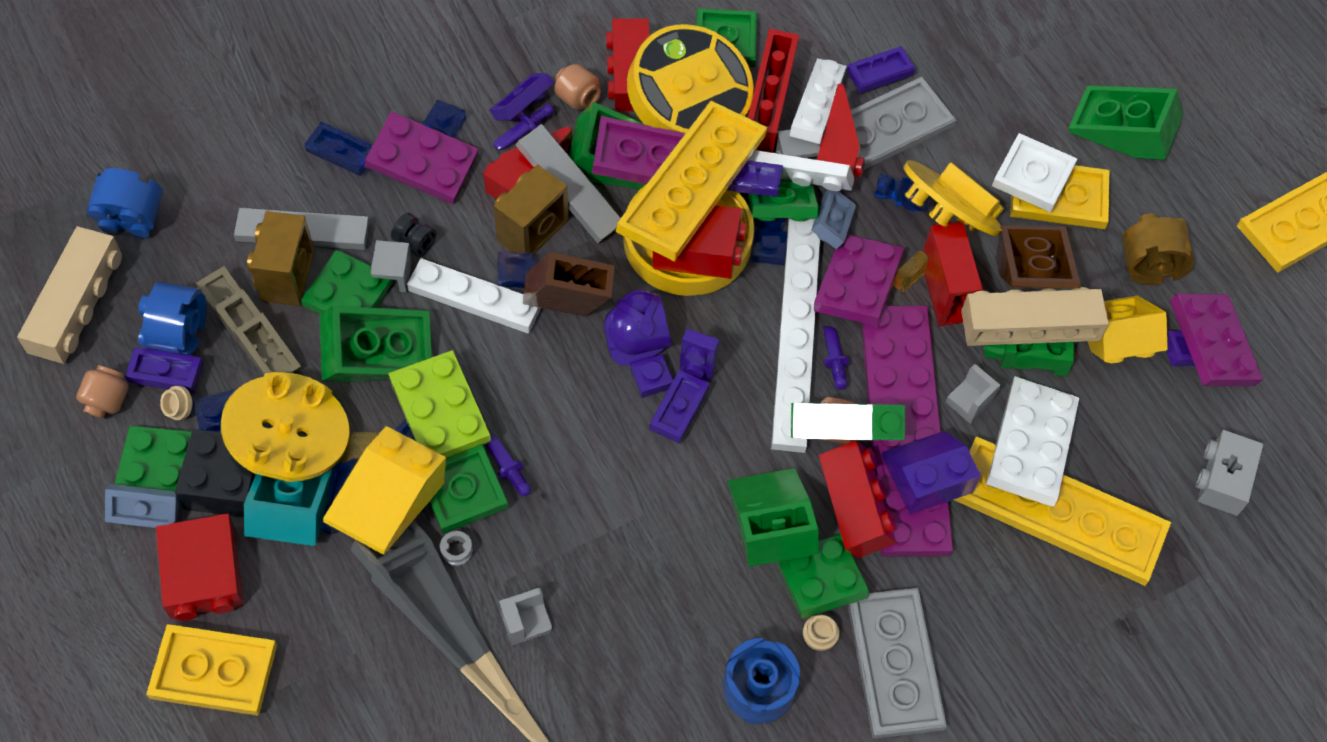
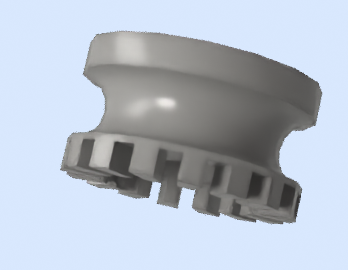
[440,531,473,567]

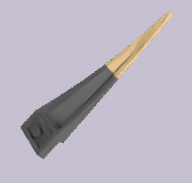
[351,520,549,742]

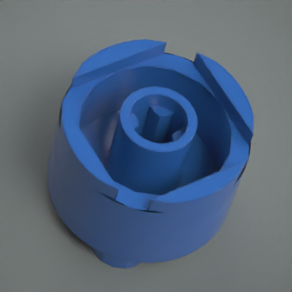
[87,168,163,238]
[138,282,207,356]
[723,638,800,724]

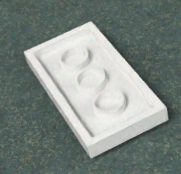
[986,376,1079,507]

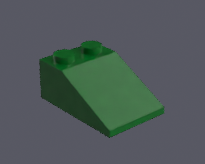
[1068,86,1183,160]
[569,102,646,190]
[319,306,432,383]

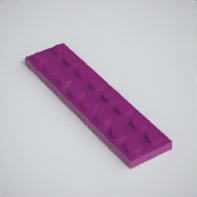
[861,306,953,557]

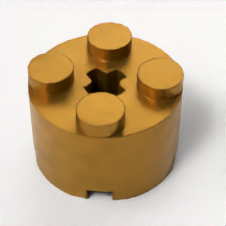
[1122,213,1194,285]

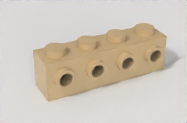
[17,226,122,364]
[961,287,1109,346]

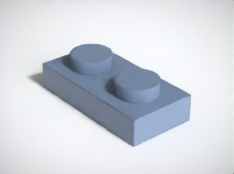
[811,190,856,249]
[105,484,180,528]

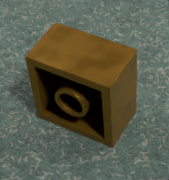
[494,164,569,262]
[247,211,315,306]

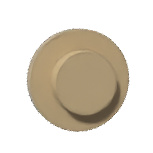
[160,386,193,420]
[803,615,839,651]

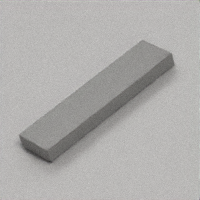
[516,124,621,243]
[234,208,370,250]

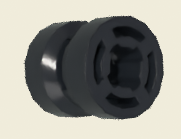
[391,213,437,257]

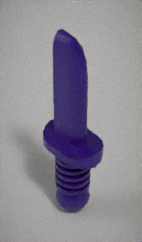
[493,104,554,149]
[823,326,849,390]
[486,433,531,496]

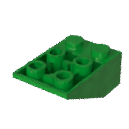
[727,468,819,567]

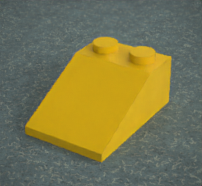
[323,426,446,555]

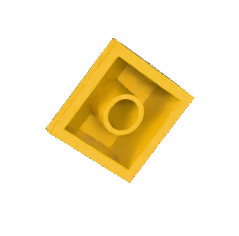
[1087,295,1168,363]

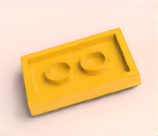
[1010,165,1109,229]
[146,624,277,716]

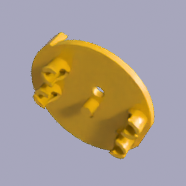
[903,160,1004,236]
[221,372,349,482]

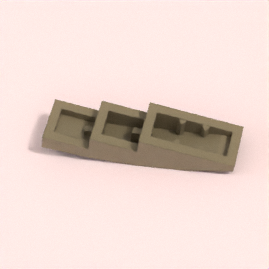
[196,266,301,376]

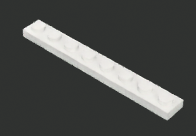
[771,218,820,453]

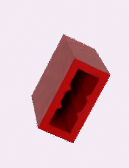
[652,205,747,279]
[920,222,983,327]
[156,513,244,621]

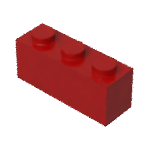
[606,18,649,112]
[819,440,897,559]

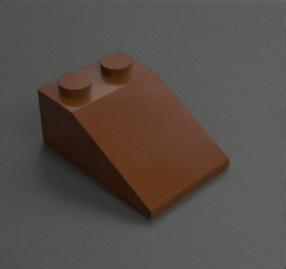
[996,225,1080,288]

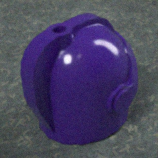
[604,290,672,366]

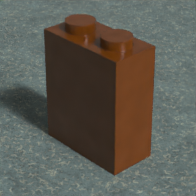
[523,252,615,316]

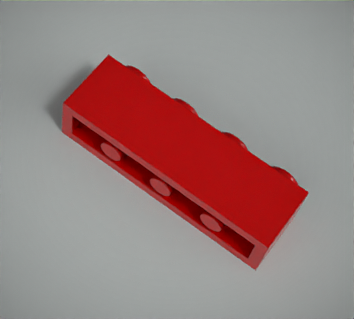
[748,28,799,153]

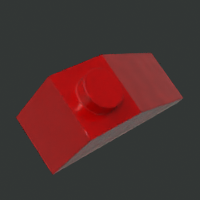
[817,84,865,188]
[483,127,572,199]

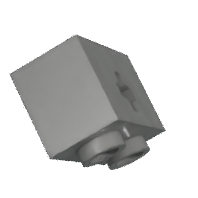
[1196,430,1263,516]

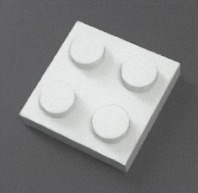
[992,133,1077,212]

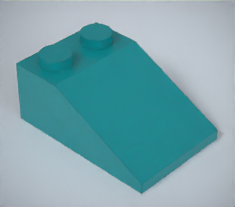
[244,463,337,546]

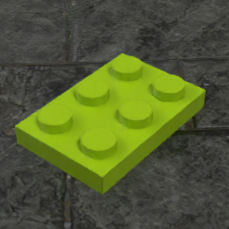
[388,350,491,458]

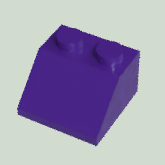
[881,431,981,515]

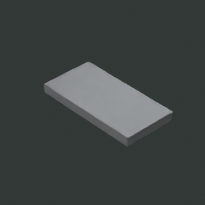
[851,77,956,170]
[848,588,947,739]

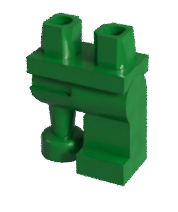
[983,342,1074,377]

